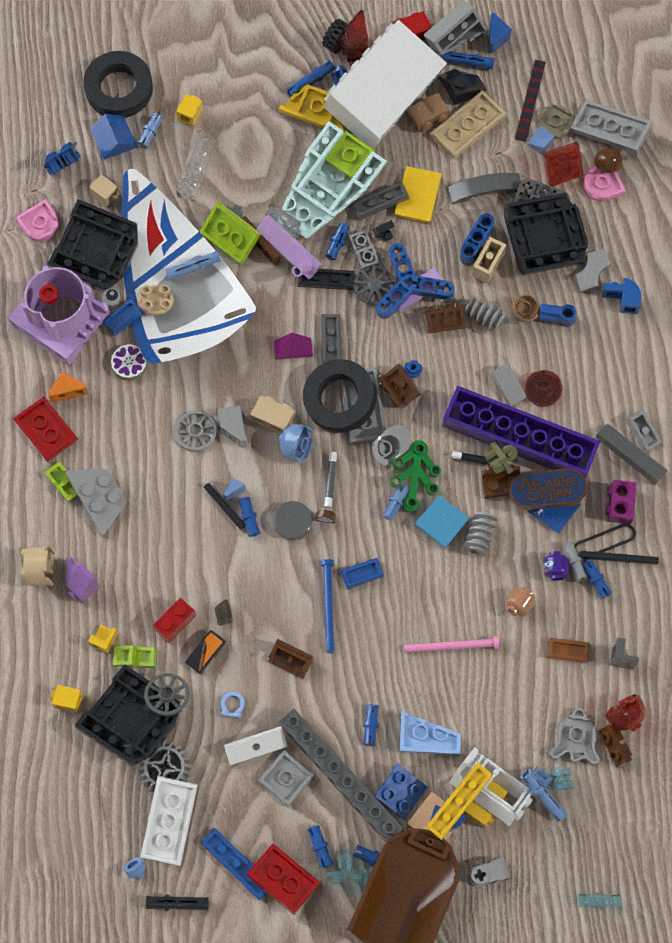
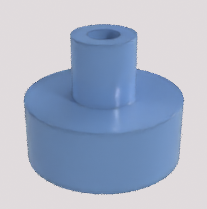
[124,857,146,880]

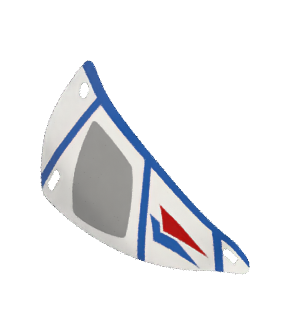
[121,169,256,363]

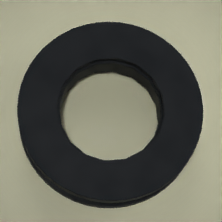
[83,51,153,118]
[303,359,377,433]

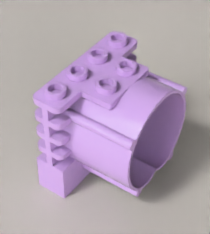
[8,266,110,365]

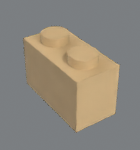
[472,237,506,283]
[250,395,295,434]

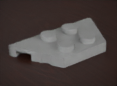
[65,469,127,536]

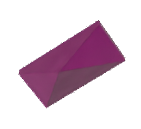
[274,332,313,360]

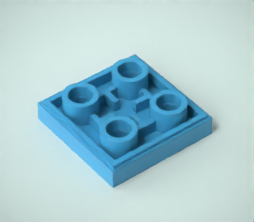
[415,495,469,549]

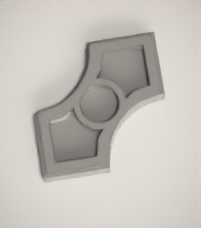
[575,249,610,293]

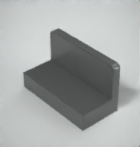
[610,638,639,670]

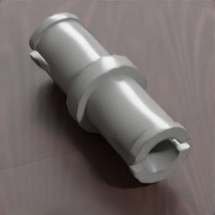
[562,542,587,582]

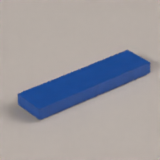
[200,828,267,900]

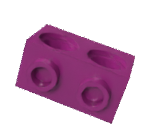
[605,480,637,525]

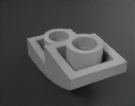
[349,230,379,269]

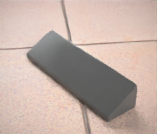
[596,424,668,485]

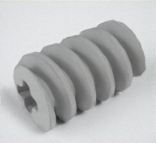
[464,296,507,332]
[464,512,498,556]

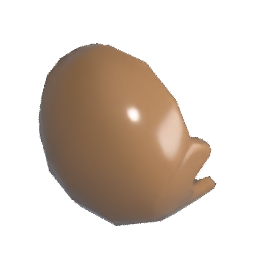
[512,294,540,322]

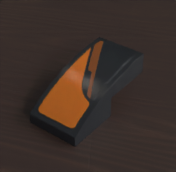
[185,630,227,674]

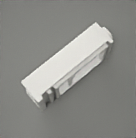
[449,747,533,826]

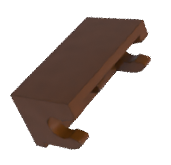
[268,639,313,679]

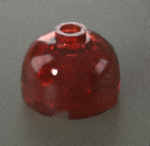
[605,694,646,732]

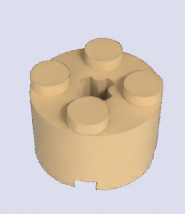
[20,546,57,586]

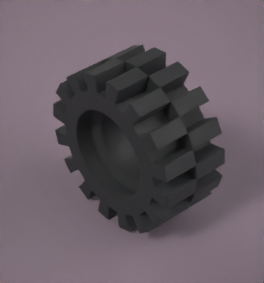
[322,18,352,54]

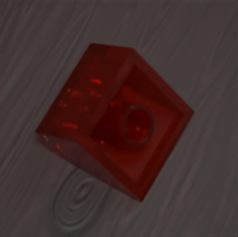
[342,10,369,62]

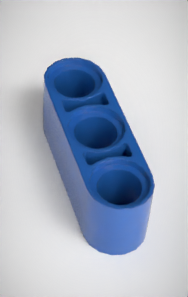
[460,213,495,265]

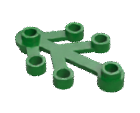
[389,440,441,513]

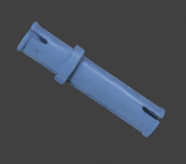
[165,250,221,281]
[520,769,567,822]

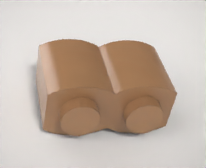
[407,93,449,132]

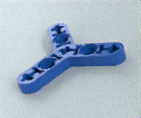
[376,243,454,319]

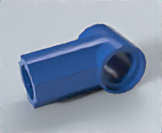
[539,303,577,327]

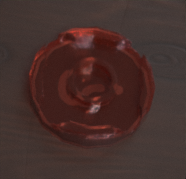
[525,370,563,407]

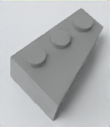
[423,0,489,55]

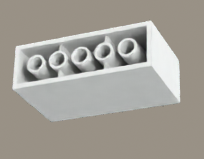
[323,20,447,149]

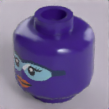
[543,551,569,581]

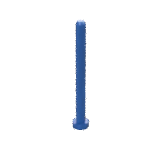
[320,559,334,653]

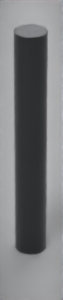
[203,483,246,530]

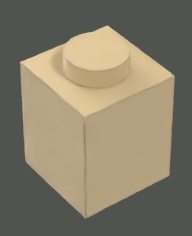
[89,174,120,208]

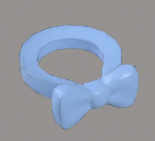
[220,692,245,719]

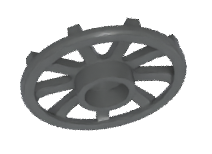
[354,265,395,305]
[144,673,190,717]

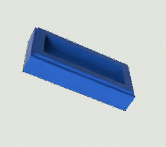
[103,299,144,336]
[341,558,384,590]

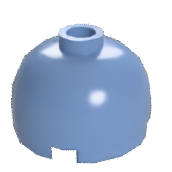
[279,424,314,463]

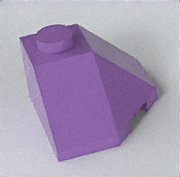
[66,556,99,603]

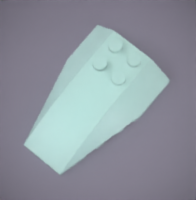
[278,121,387,239]

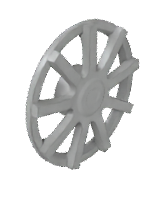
[174,411,217,452]

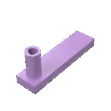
[256,215,322,279]

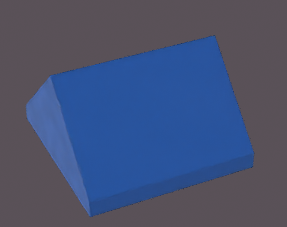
[91,114,137,160]

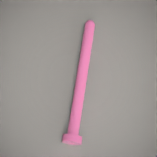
[404,636,499,653]

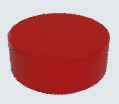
[39,284,59,305]

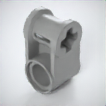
[469,858,511,888]

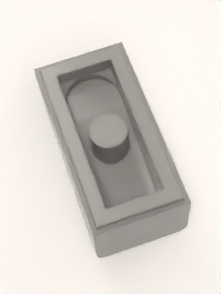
[491,363,527,406]
[625,410,663,452]

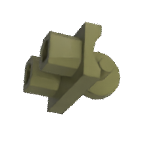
[483,441,518,474]

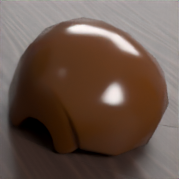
[594,148,623,173]

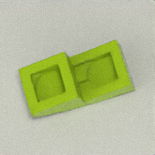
[44,461,77,502]
[113,645,157,668]

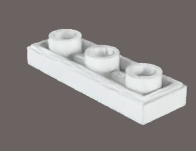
[224,726,288,765]

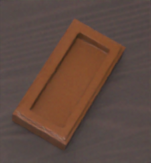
[547,638,589,663]

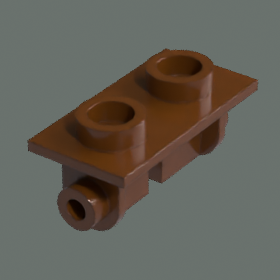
[599,723,633,768]

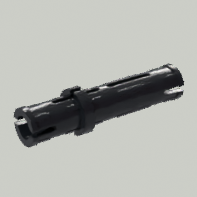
[146,894,209,911]

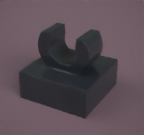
[372,220,395,242]

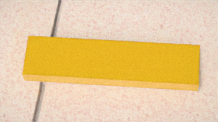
[426,762,493,840]

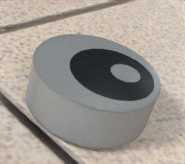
[102,288,121,308]

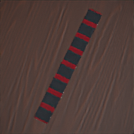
[515,59,546,142]

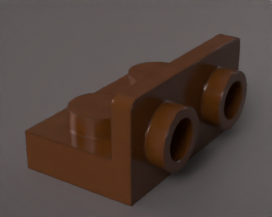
[424,303,466,334]
[481,464,520,499]

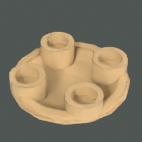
[137,285,174,315]

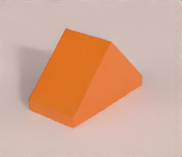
[48,372,88,403]

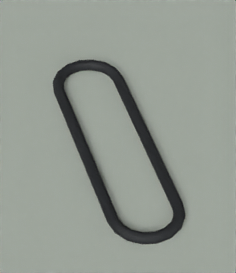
[574,524,636,560]

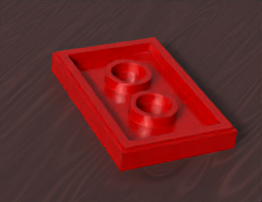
[13,396,78,462]
[246,843,320,915]

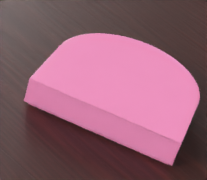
[583,167,626,201]
[15,199,59,241]

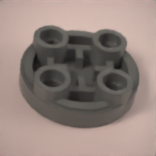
[273,501,312,540]

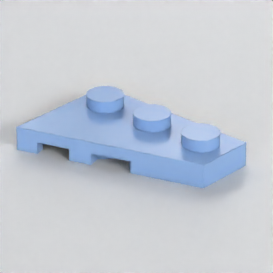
[399,711,461,755]

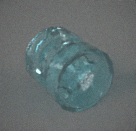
[551,767,574,791]

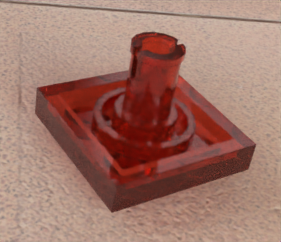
[543,141,584,187]

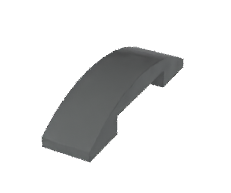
[448,173,521,204]

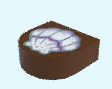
[316,510,336,524]

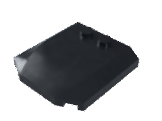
[504,193,588,276]
[48,199,138,290]
[75,664,180,767]

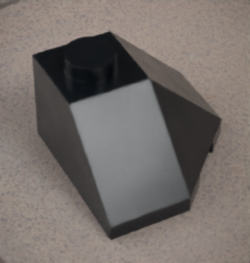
[438,69,487,105]

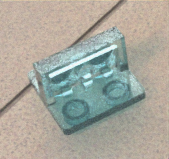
[326,849,368,884]

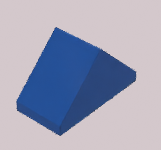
[489,13,512,53]

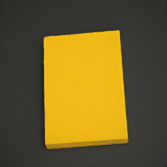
[394,166,442,224]

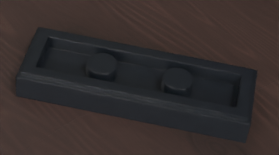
[298,269,354,290]

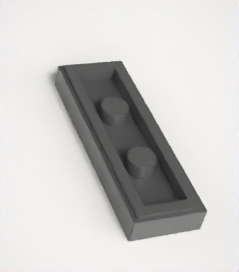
[352,182,409,221]
[322,314,341,364]

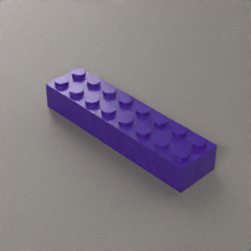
[442,385,601,478]

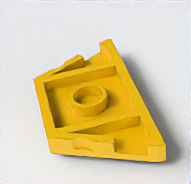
[278,84,344,131]

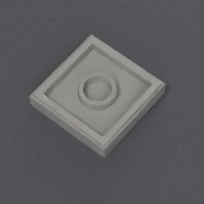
[258,750,315,807]

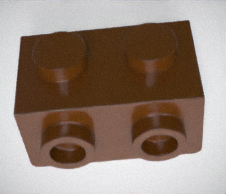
[378,364,421,408]

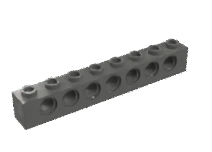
[279,708,404,843]

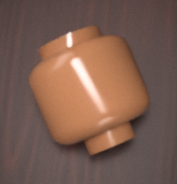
[506,587,535,617]

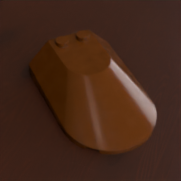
[346,828,459,943]

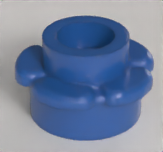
[404,360,423,378]

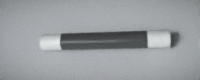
[324,452,337,509]

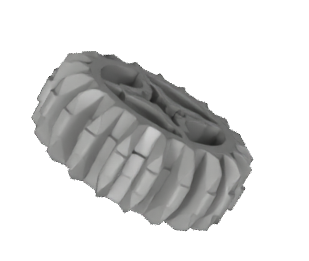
[137,740,192,792]

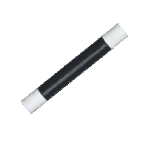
[452,451,509,465]

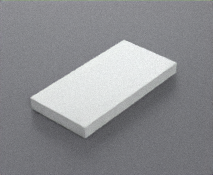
[140,776,198,866]

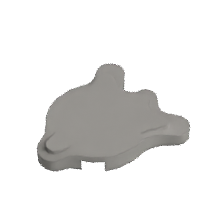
[549,708,600,765]

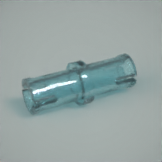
[578,892,621,909]

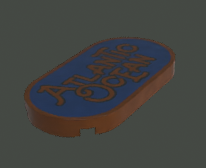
[509,468,588,510]

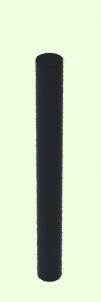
[580,551,659,564]

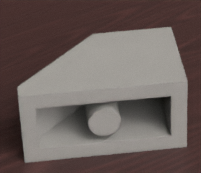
[215,405,246,448]

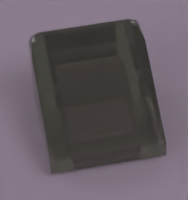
[214,599,233,626]

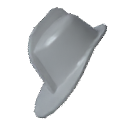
[372,425,411,465]

